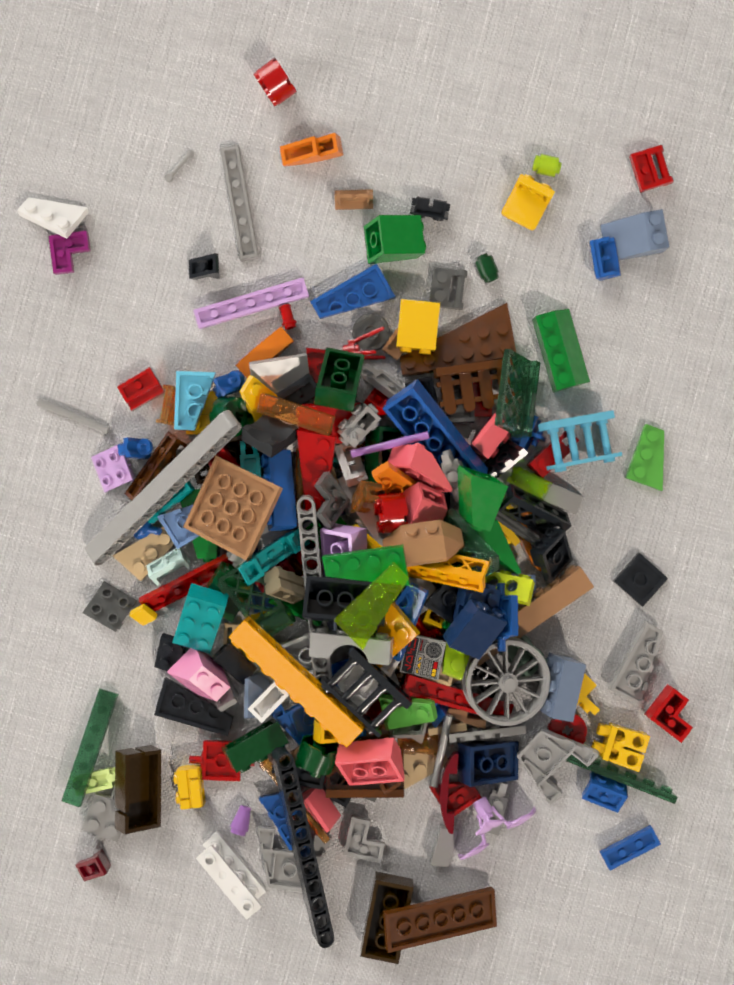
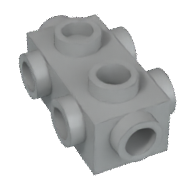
[337,403,381,448]

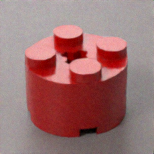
[253,57,297,107]
[373,492,408,534]

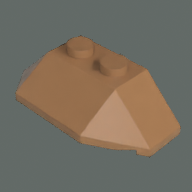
[382,520,464,567]

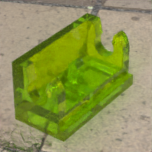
[506,466,553,500]

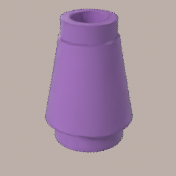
[230,805,251,836]

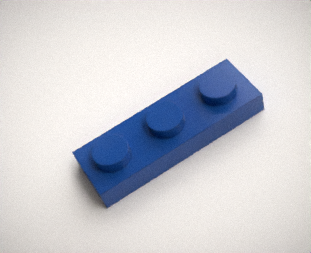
[599,825,661,871]

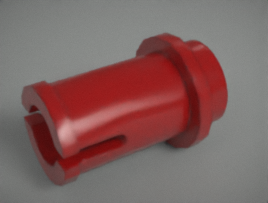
[279,304,297,330]

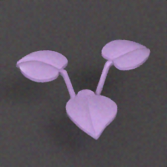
[458,797,536,860]

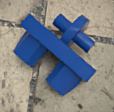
[213,370,246,398]
[511,415,546,451]
[118,437,153,459]

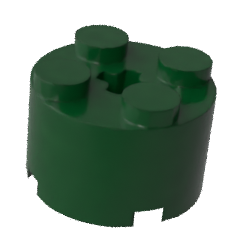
[209,396,255,437]
[295,735,338,778]

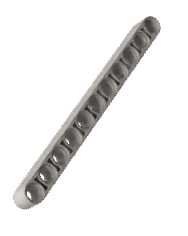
[85,410,242,566]
[297,495,332,680]

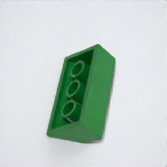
[532,309,590,393]

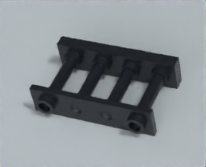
[320,646,412,738]

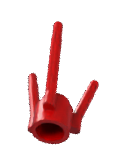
[343,326,386,360]

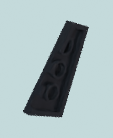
[484,439,528,478]
[424,548,496,624]
[154,677,234,736]

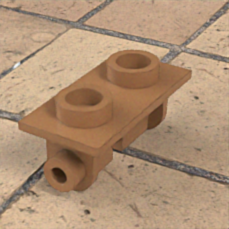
[335,189,373,210]

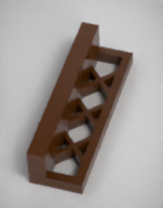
[124,431,187,501]

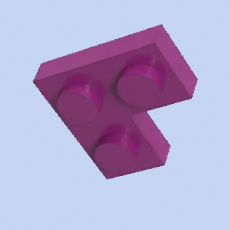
[49,231,91,275]

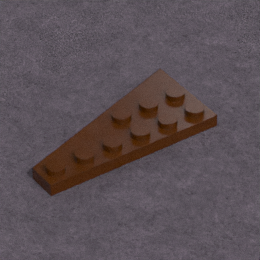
[400,303,517,378]

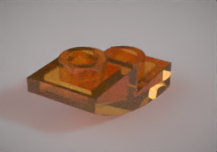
[397,733,438,756]

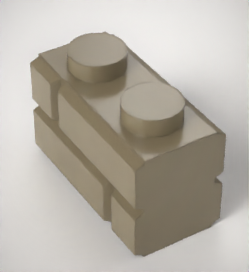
[264,566,305,604]

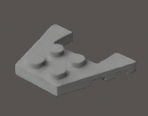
[517,727,599,805]
[257,825,332,892]

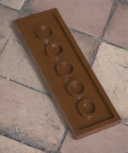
[383,886,497,953]

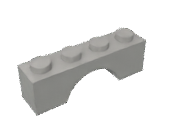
[309,626,394,665]

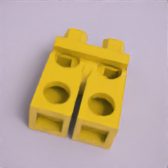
[591,722,650,772]

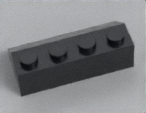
[302,576,388,627]

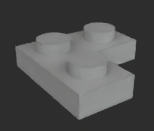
[343,815,385,863]

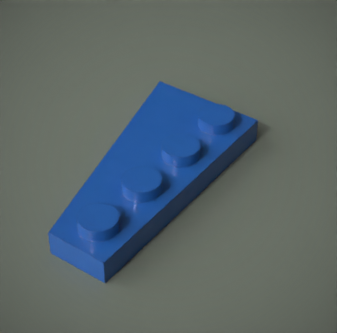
[310,264,396,319]
[373,582,429,662]

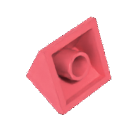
[302,788,341,833]

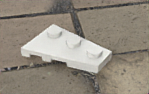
[17,197,89,239]

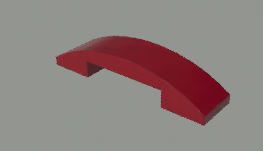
[440,751,458,834]

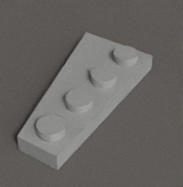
[448,724,526,744]

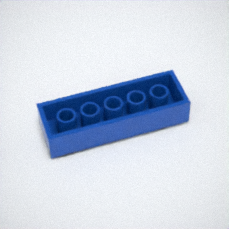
[382,379,488,496]

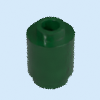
[475,253,499,284]

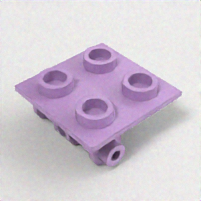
[91,445,135,492]

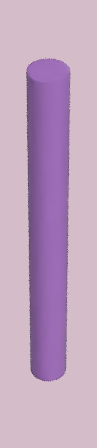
[350,431,429,458]

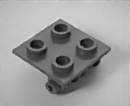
[82,581,137,632]

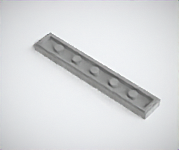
[220,145,259,262]

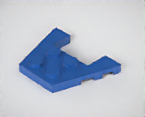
[270,677,321,745]

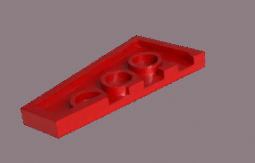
[297,429,337,512]

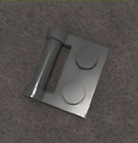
[429,267,468,310]

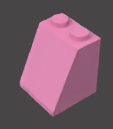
[167,648,231,701]

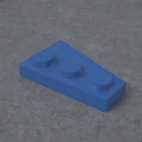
[258,792,306,850]

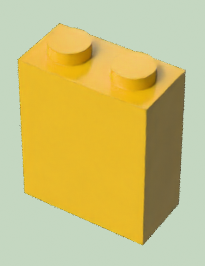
[396,299,440,355]

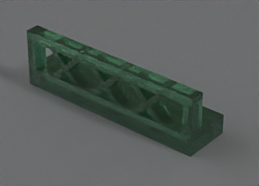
[446,508,500,577]

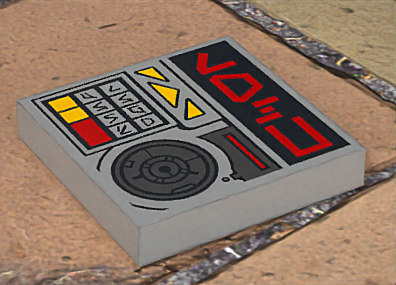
[400,635,446,680]

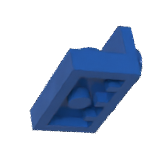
[582,770,628,813]

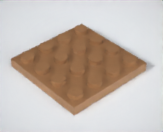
[183,456,283,561]

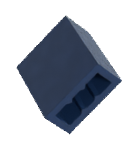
[443,598,507,660]

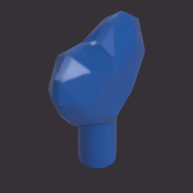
[133,521,162,539]

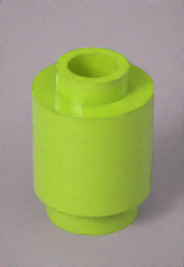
[532,154,562,177]

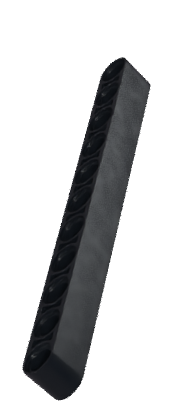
[271,746,335,948]

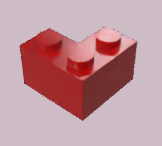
[644,684,693,743]

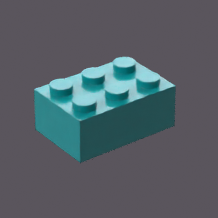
[172,583,229,654]

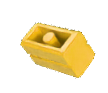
[173,764,206,810]

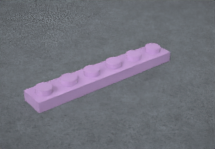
[193,278,309,329]

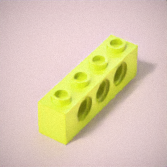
[456,565,535,606]

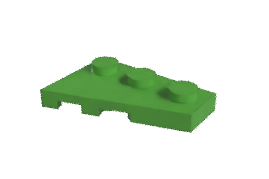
[625,424,664,491]
[379,694,438,730]

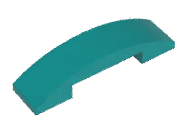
[238,527,311,586]

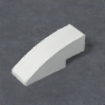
[248,680,290,723]

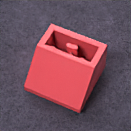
[402,482,448,524]

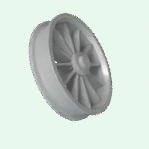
[461,637,550,726]

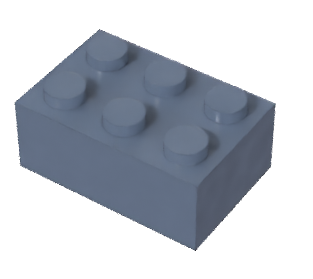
[540,652,586,722]

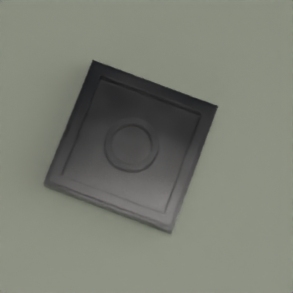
[613,553,668,607]

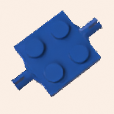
[496,583,519,652]

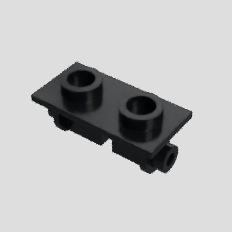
[410,196,450,221]

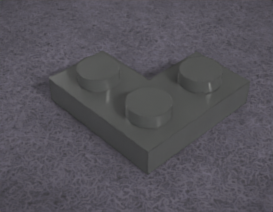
[314,471,350,528]

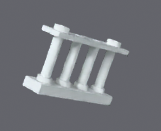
[196,830,267,920]

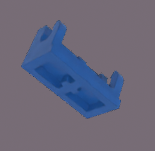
[590,236,621,281]

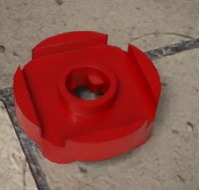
[547,713,587,744]

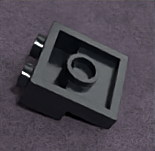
[530,527,573,584]

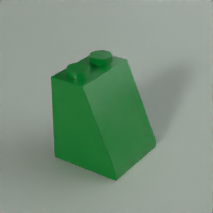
[364,215,426,264]
[457,465,508,532]

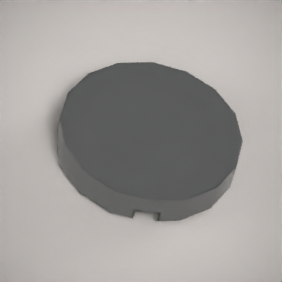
[352,313,390,351]

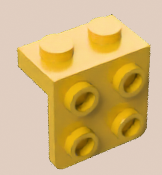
[501,174,555,231]

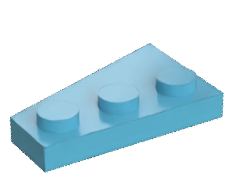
[174,371,216,431]

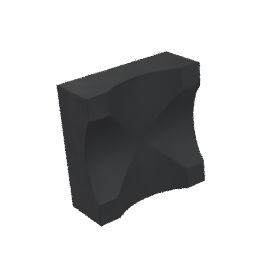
[242,410,298,458]

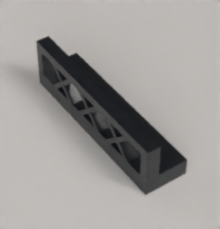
[499,483,572,534]

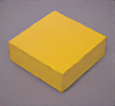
[129,604,158,626]

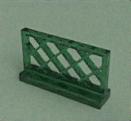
[495,349,541,438]

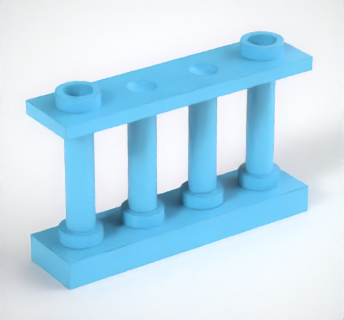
[538,410,622,473]

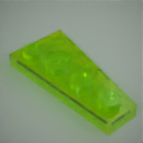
[334,562,409,650]

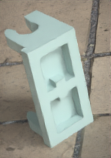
[146,548,191,586]

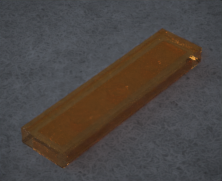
[257,392,335,436]

